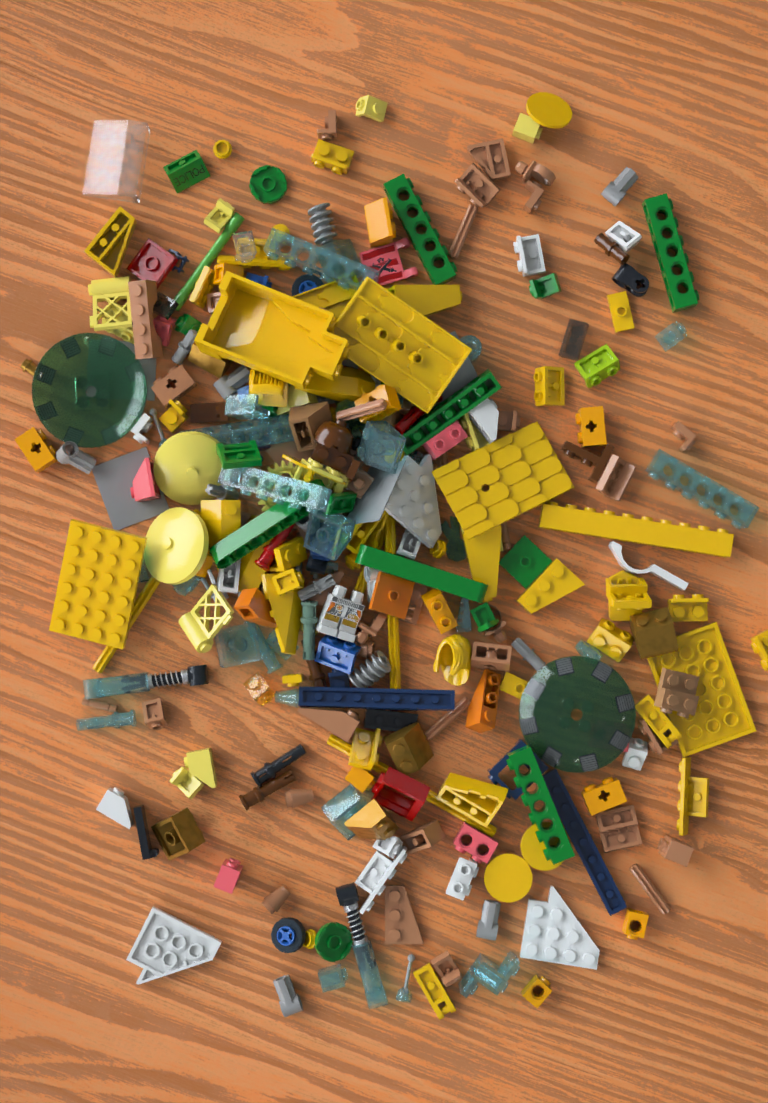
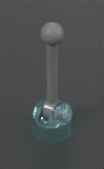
[149,408,167,448]
[396,954,415,1003]

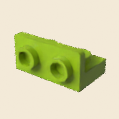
[574,344,620,388]

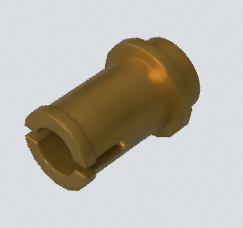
[20,359,44,381]

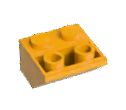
[364,197,396,248]

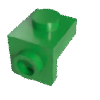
[529,273,561,299]
[174,314,202,336]

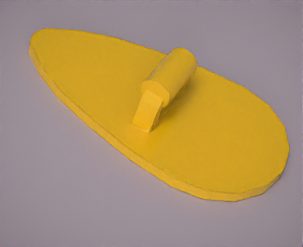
[282,454,347,485]

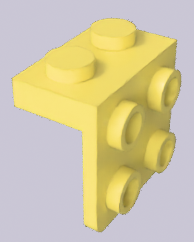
[293,458,344,494]

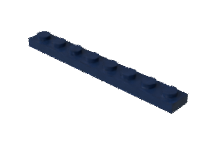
[298,686,455,711]
[542,768,627,916]

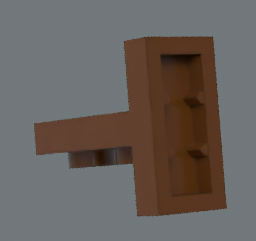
[561,441,614,483]
[311,442,361,480]

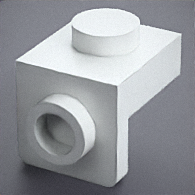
[622,737,648,771]
[372,836,403,859]

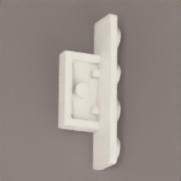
[355,846,408,914]

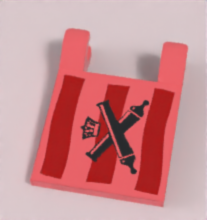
[359,238,419,286]

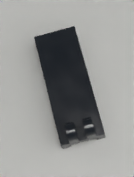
[364,709,418,731]
[133,805,159,860]

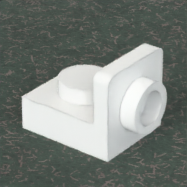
[131,413,153,444]

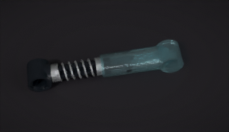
[83,664,209,699]
[336,882,388,1010]

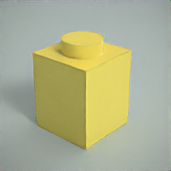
[512,113,543,144]

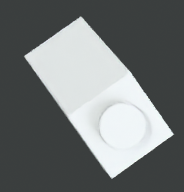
[467,398,499,444]
[96,787,134,829]

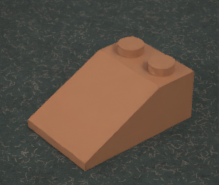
[297,707,360,742]

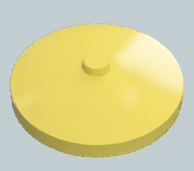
[153,431,231,505]
[144,507,209,585]

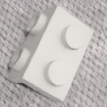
[513,234,546,277]
[446,857,479,900]

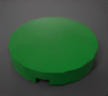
[249,165,287,204]
[315,922,353,962]

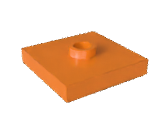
[369,572,415,619]

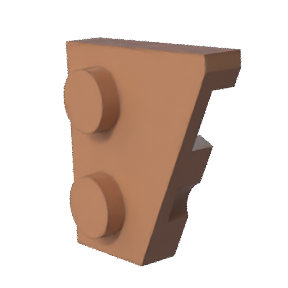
[467,138,511,181]

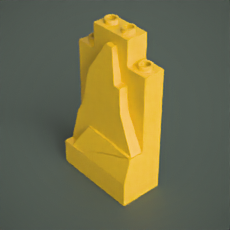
[194,271,351,390]

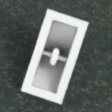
[605,221,642,253]
[396,529,421,560]
[217,559,241,594]

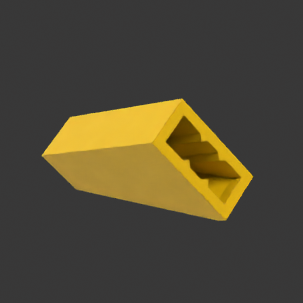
[388,285,462,317]
[461,525,502,603]

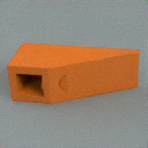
[234,588,277,629]
[465,669,501,733]

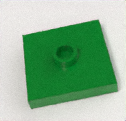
[499,535,552,589]

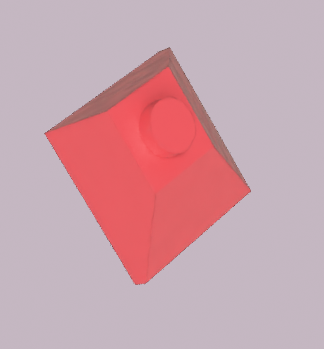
[130,457,161,502]

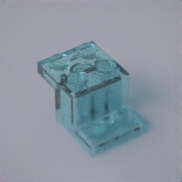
[458,951,520,998]

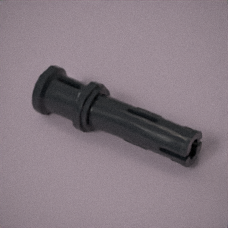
[250,744,306,788]

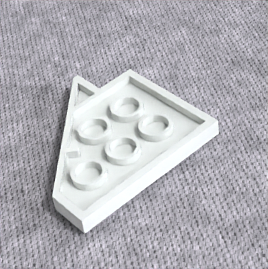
[385,454,442,548]
[520,885,600,970]
[126,906,222,985]

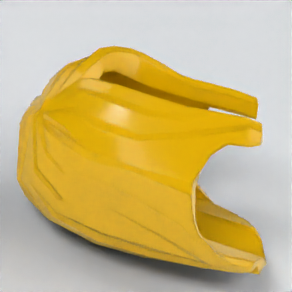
[433,634,472,686]

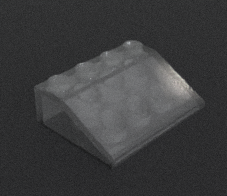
[83,120,151,203]

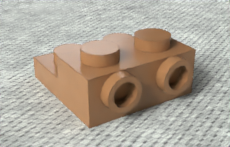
[654,668,699,718]

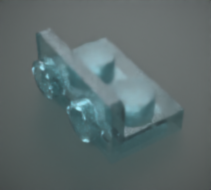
[224,394,270,420]

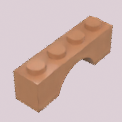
[128,280,163,359]

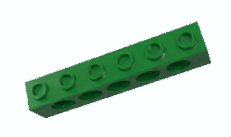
[383,174,458,285]
[642,193,699,313]
[395,369,502,455]
[506,745,575,865]

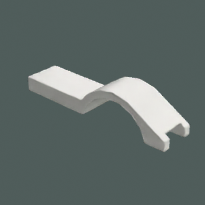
[608,541,689,590]

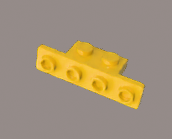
[217,237,295,270]
[677,757,709,836]

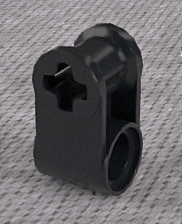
[612,263,649,297]

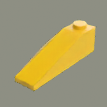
[294,367,375,406]
[201,500,241,572]
[238,515,273,592]
[262,573,304,655]

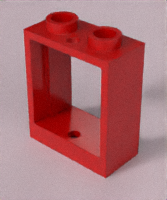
[371,767,430,821]

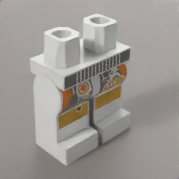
[315,584,365,643]

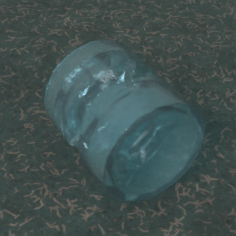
[460,335,482,363]

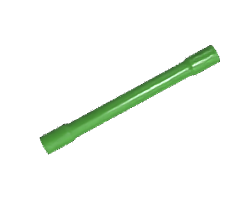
[169,212,245,312]

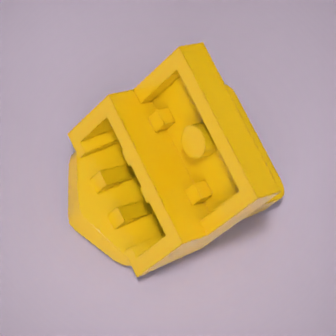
[248,368,289,408]
[605,570,652,621]

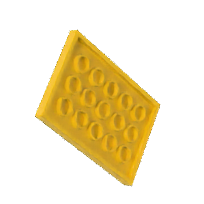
[49,519,147,650]
[647,622,756,757]

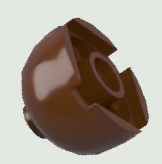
[313,419,353,454]

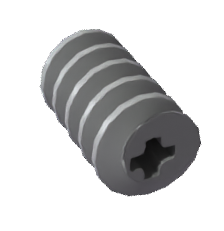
[308,203,339,246]
[348,650,391,688]

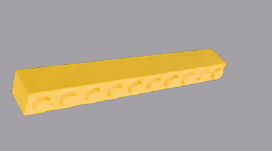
[538,501,734,558]

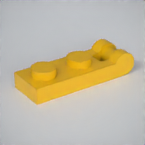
[634,694,682,749]
[413,963,456,1020]

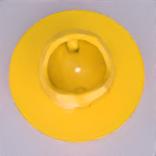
[526,92,572,129]
[520,822,564,871]
[484,853,533,903]

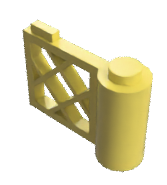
[88,276,132,331]
[179,584,234,653]

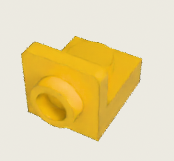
[271,568,304,596]

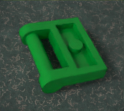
[216,440,262,470]

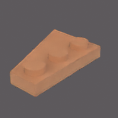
[385,885,424,944]

